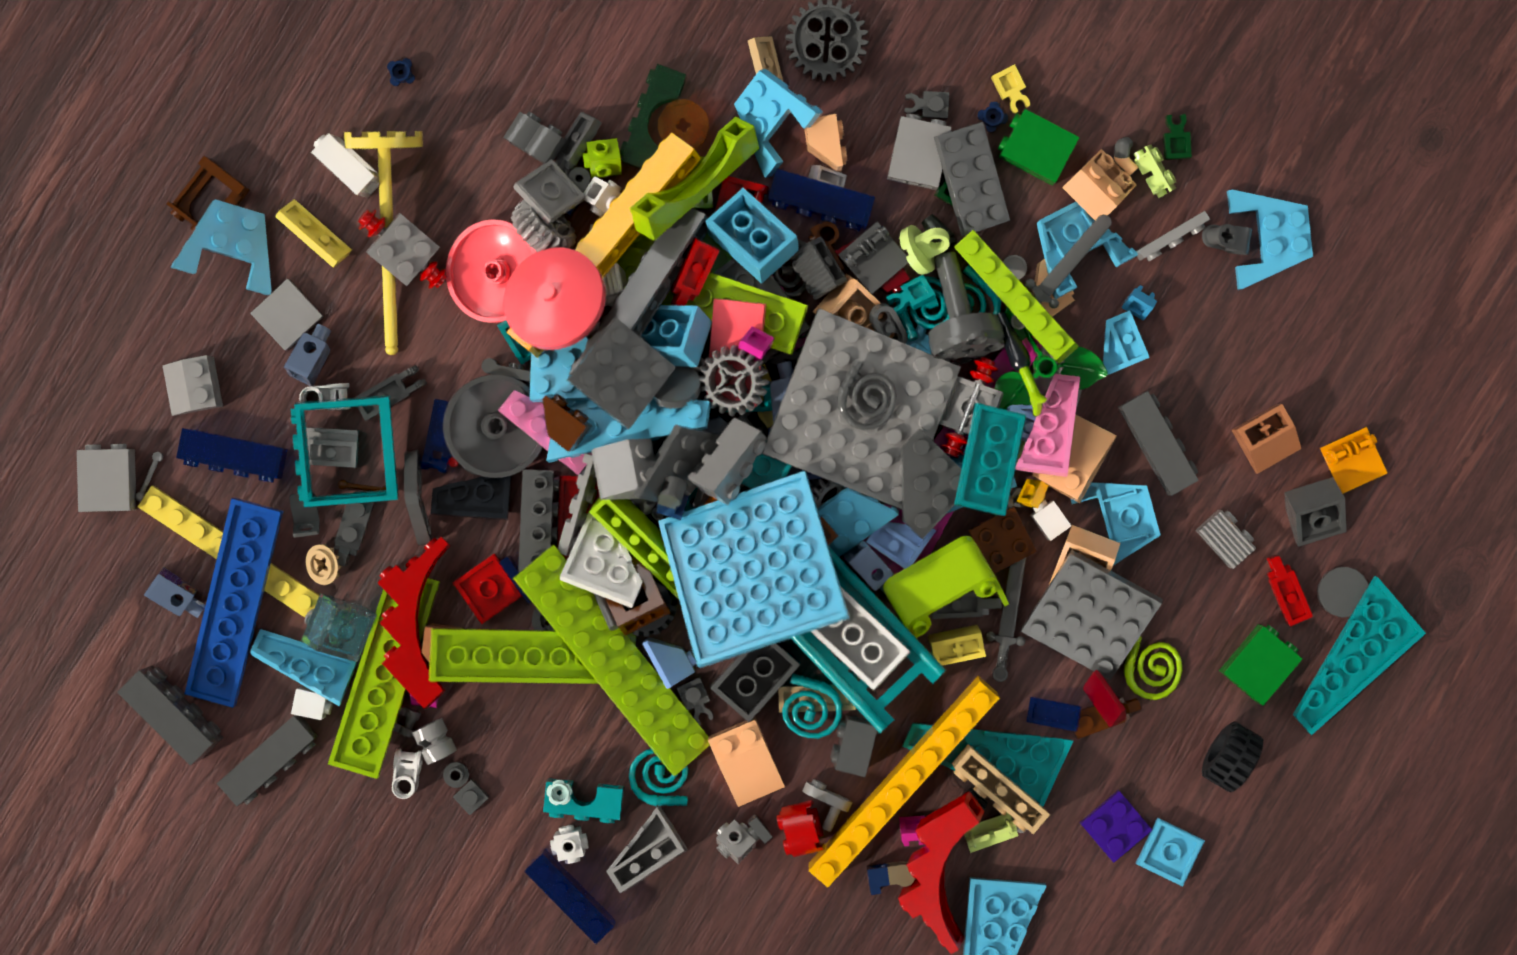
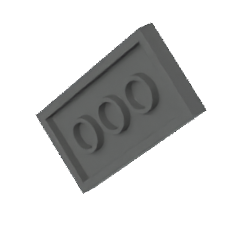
[934,122,1010,236]

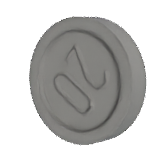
[1003,255,1027,280]

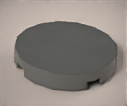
[653,366,701,409]
[1317,566,1369,618]

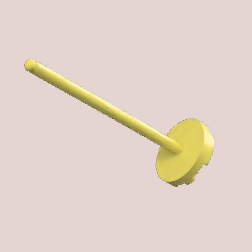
[344,131,423,355]

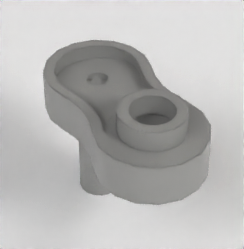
[802,779,853,832]

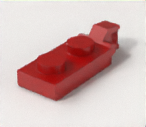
[670,238,719,306]
[1267,555,1313,627]

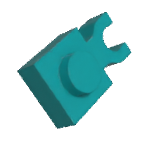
[886,275,936,315]

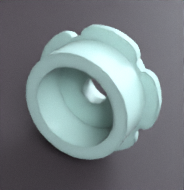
[547,780,572,805]

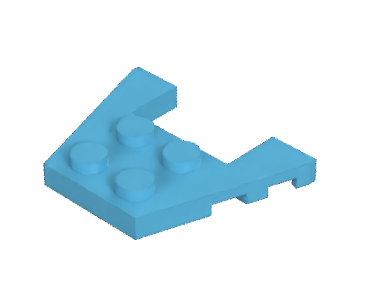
[734,69,822,178]
[1227,190,1313,290]
[171,199,271,295]
[1037,202,1138,299]
[1070,482,1160,566]

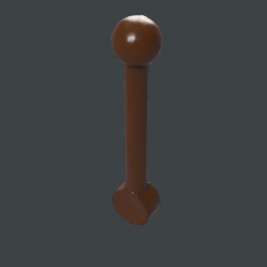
[338,480,386,491]

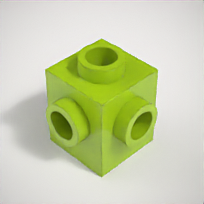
[583,138,622,178]

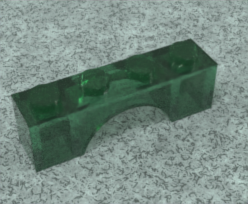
[620,64,687,170]

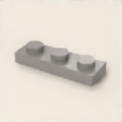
[1136,211,1210,261]

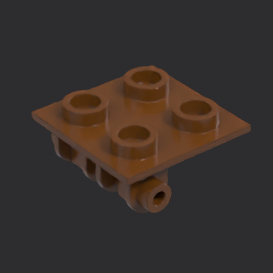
[969,507,1037,574]

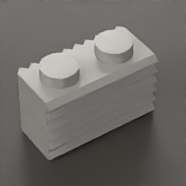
[1196,510,1256,569]

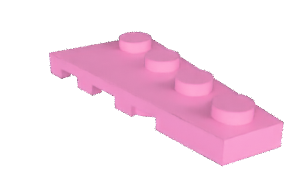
[1015,374,1080,477]
[498,390,592,475]

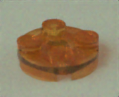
[658,99,709,149]

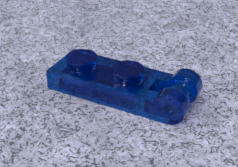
[421,399,451,474]

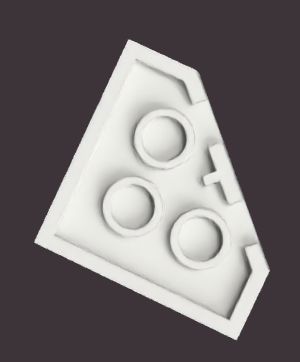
[560,513,642,608]

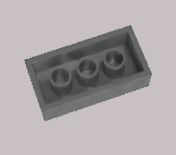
[117,666,224,766]

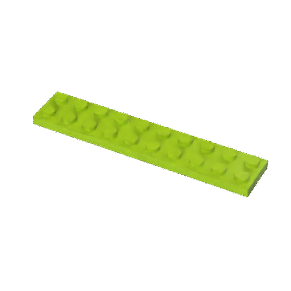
[513,545,710,776]

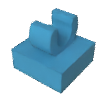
[1121,285,1157,320]

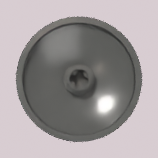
[443,375,542,478]

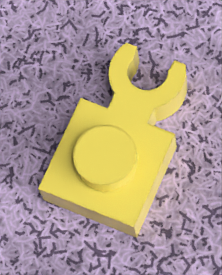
[991,64,1030,114]

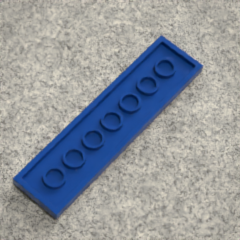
[184,497,283,708]

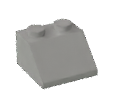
[163,355,223,416]
[591,439,656,500]

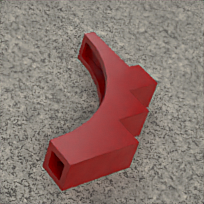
[377,537,451,709]
[898,791,985,954]

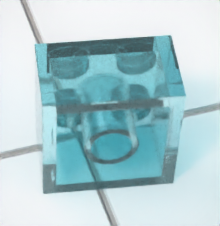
[301,593,377,662]

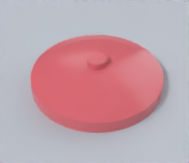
[446,220,537,323]
[503,247,606,350]

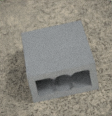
[887,114,951,190]
[77,444,136,512]

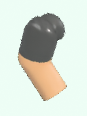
[1114,137,1139,175]

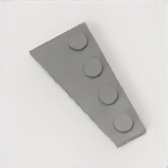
[558,454,597,556]

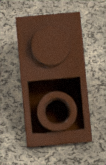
[542,394,593,452]

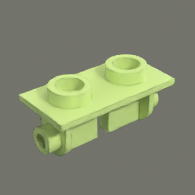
[1133,144,1176,198]
[964,813,1018,853]

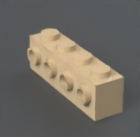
[952,744,1050,834]

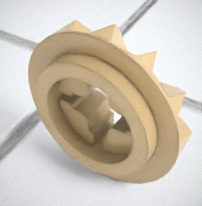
[306,544,342,585]

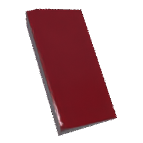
[1083,670,1126,728]

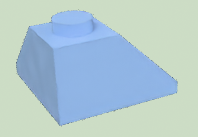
[642,637,697,689]

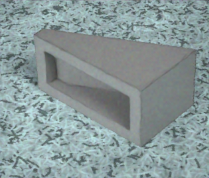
[807,165,847,191]

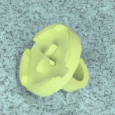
[899,225,950,275]

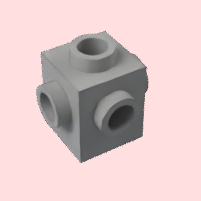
[716,820,756,864]

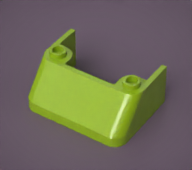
[883,536,1009,639]

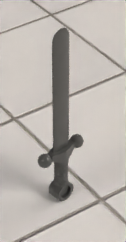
[1010,214,1112,330]
[986,558,1026,682]

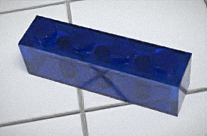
[768,169,875,231]
[176,428,288,483]
[524,849,616,944]

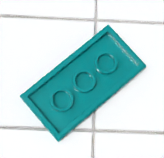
[954,403,1026,516]

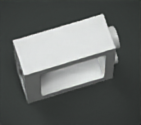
[311,133,379,198]

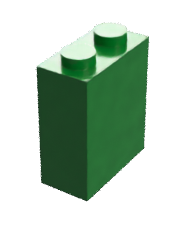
[998,109,1079,186]
[1219,624,1302,706]

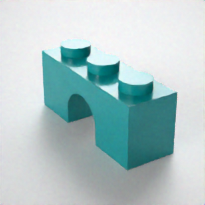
[543,778,624,823]

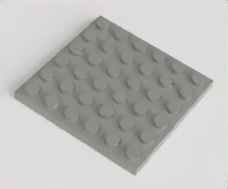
[761,309,961,510]

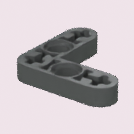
[404,450,432,546]

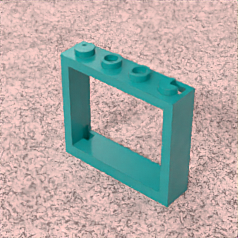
[291,395,399,507]

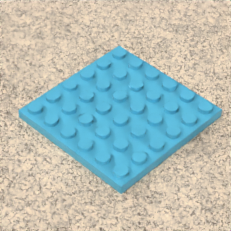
[658,471,849,668]

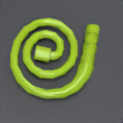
[1124,636,1182,700]

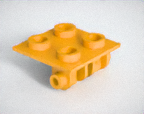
[1320,427,1387,494]

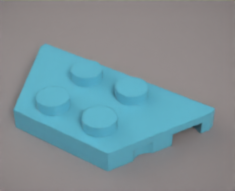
[817,487,899,557]

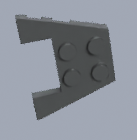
[633,424,720,508]

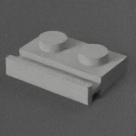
[307,428,359,468]

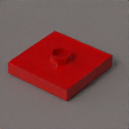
[452,553,524,625]

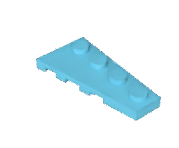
[251,629,358,707]

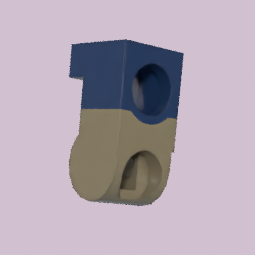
[866,861,915,895]

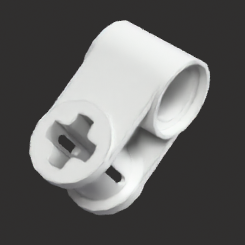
[299,383,351,410]
[392,748,423,799]

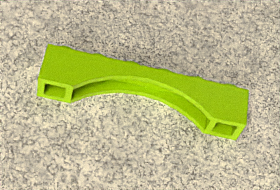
[630,117,759,241]
[954,230,1079,364]

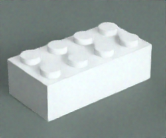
[811,587,910,690]

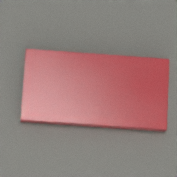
[706,298,766,407]

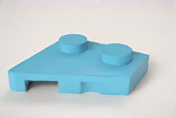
[1103,310,1150,375]

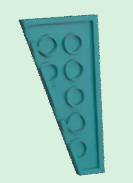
[1293,576,1426,735]
[902,722,1073,806]

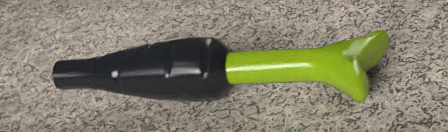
[997,312,1047,416]

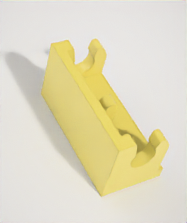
[928,625,986,666]

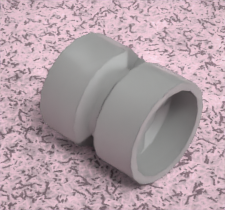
[412,718,457,765]

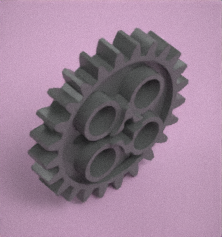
[785,0,869,83]

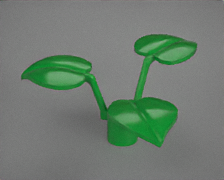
[994,307,1108,410]

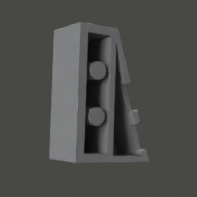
[688,418,767,505]
[606,807,688,893]

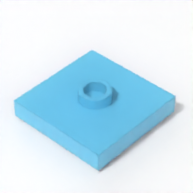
[1136,818,1205,887]

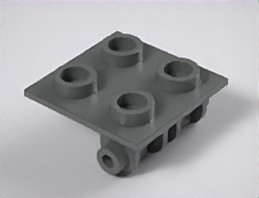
[838,222,908,294]

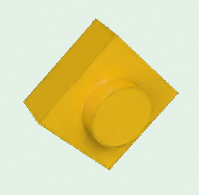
[1017,479,1049,508]

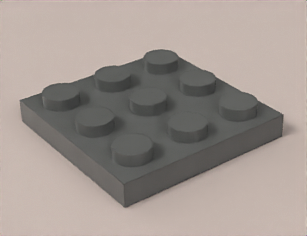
[567,318,676,429]

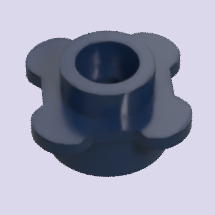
[387,58,415,86]
[977,101,1008,132]

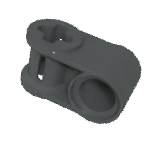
[1202,224,1252,255]

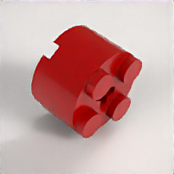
[777,800,825,857]

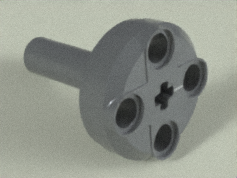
[928,252,1005,365]

